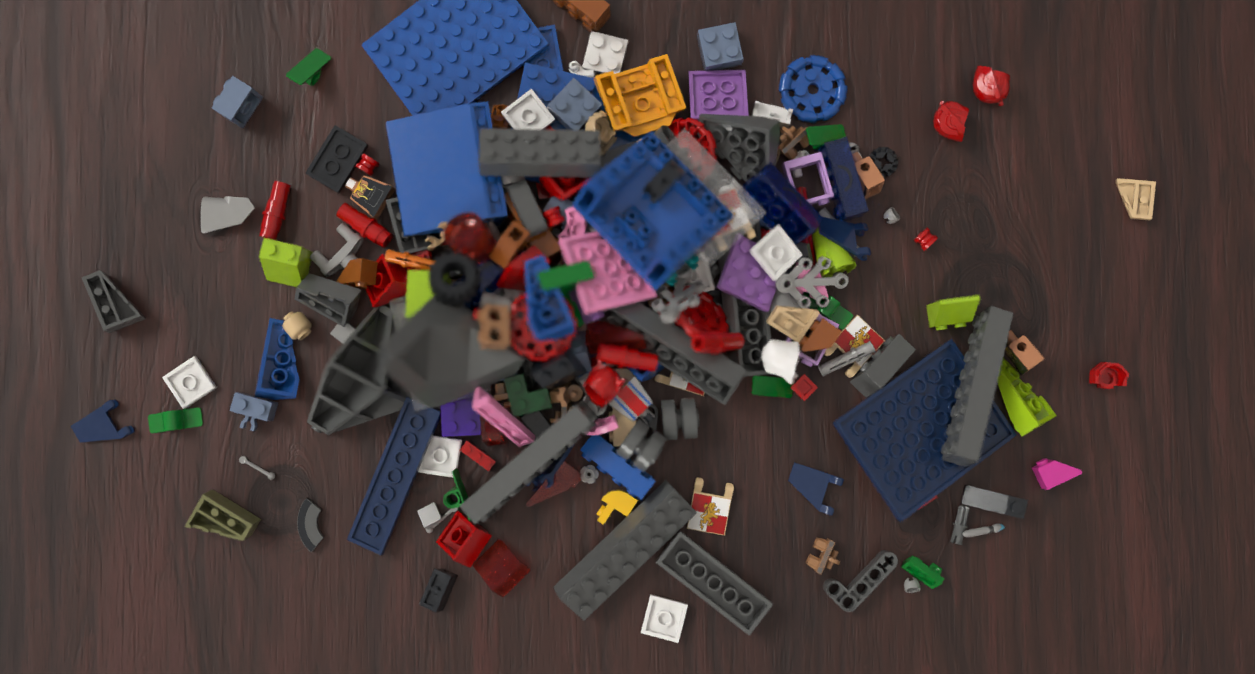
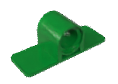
[286,48,331,86]
[806,124,847,150]
[537,261,595,294]
[802,292,853,330]
[752,375,793,398]
[148,407,203,433]
[443,468,472,522]

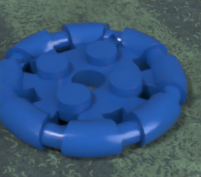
[779,55,847,123]

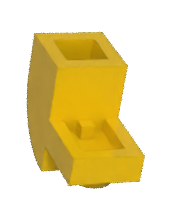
[597,490,638,525]

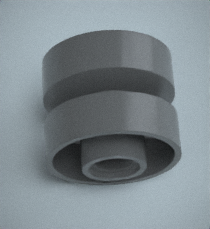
[661,397,700,441]
[616,419,667,472]

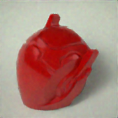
[973,66,1010,106]
[933,101,969,142]
[583,361,626,407]

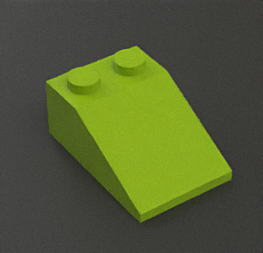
[926,296,980,331]

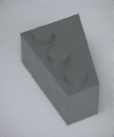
[386,197,439,259]
[81,270,146,333]
[295,273,361,327]
[850,334,916,397]

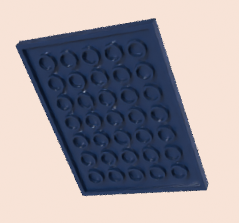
[832,339,1017,522]

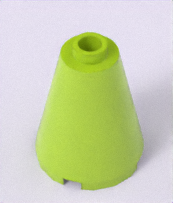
[812,227,857,278]

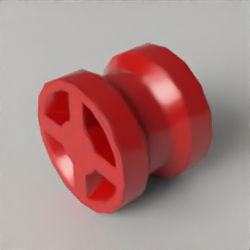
[355,153,380,176]
[542,206,566,229]
[914,227,938,251]

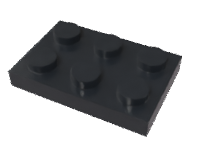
[305,125,369,194]

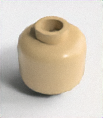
[282,311,312,340]

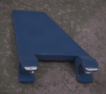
[818,216,871,261]
[71,400,135,442]
[526,444,574,491]
[788,462,844,515]

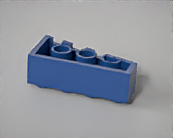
[580,435,656,499]

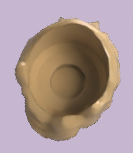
[585,110,616,147]

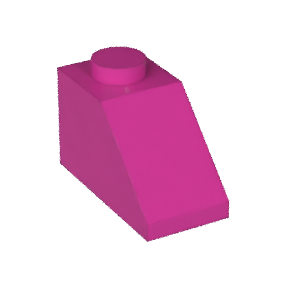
[1032,458,1083,490]

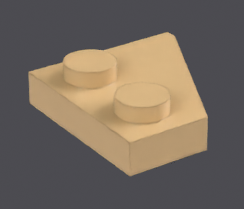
[1116,178,1156,220]
[766,305,820,343]

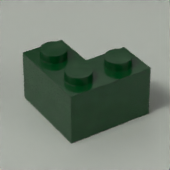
[504,373,552,417]

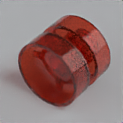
[444,212,496,265]

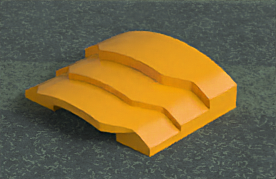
[594,54,686,137]

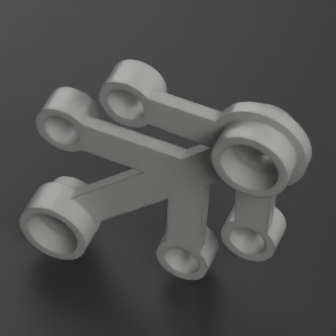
[776,257,849,308]
[651,265,705,323]

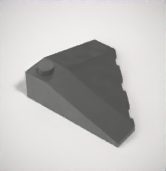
[699,114,780,199]

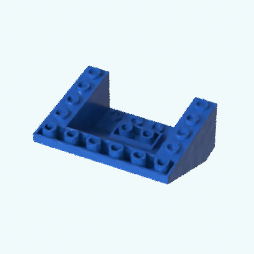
[385,102,508,237]
[572,131,734,291]

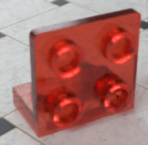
[473,539,531,597]

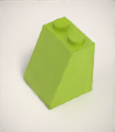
[259,238,313,287]
[405,270,453,320]

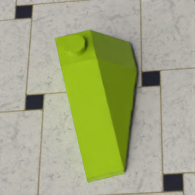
[997,358,1057,436]

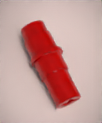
[259,181,291,241]
[336,203,393,248]
[691,330,744,354]
[596,343,658,372]

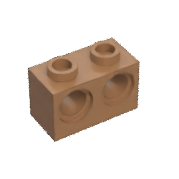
[477,304,510,350]

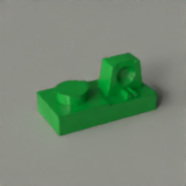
[901,555,944,589]

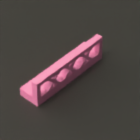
[472,387,535,447]

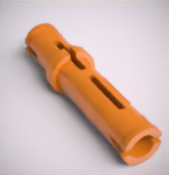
[385,249,435,271]

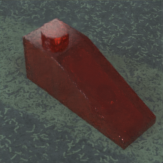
[585,321,647,353]
[526,460,582,507]

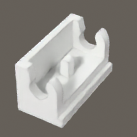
[752,101,793,129]

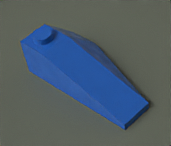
[254,318,299,400]

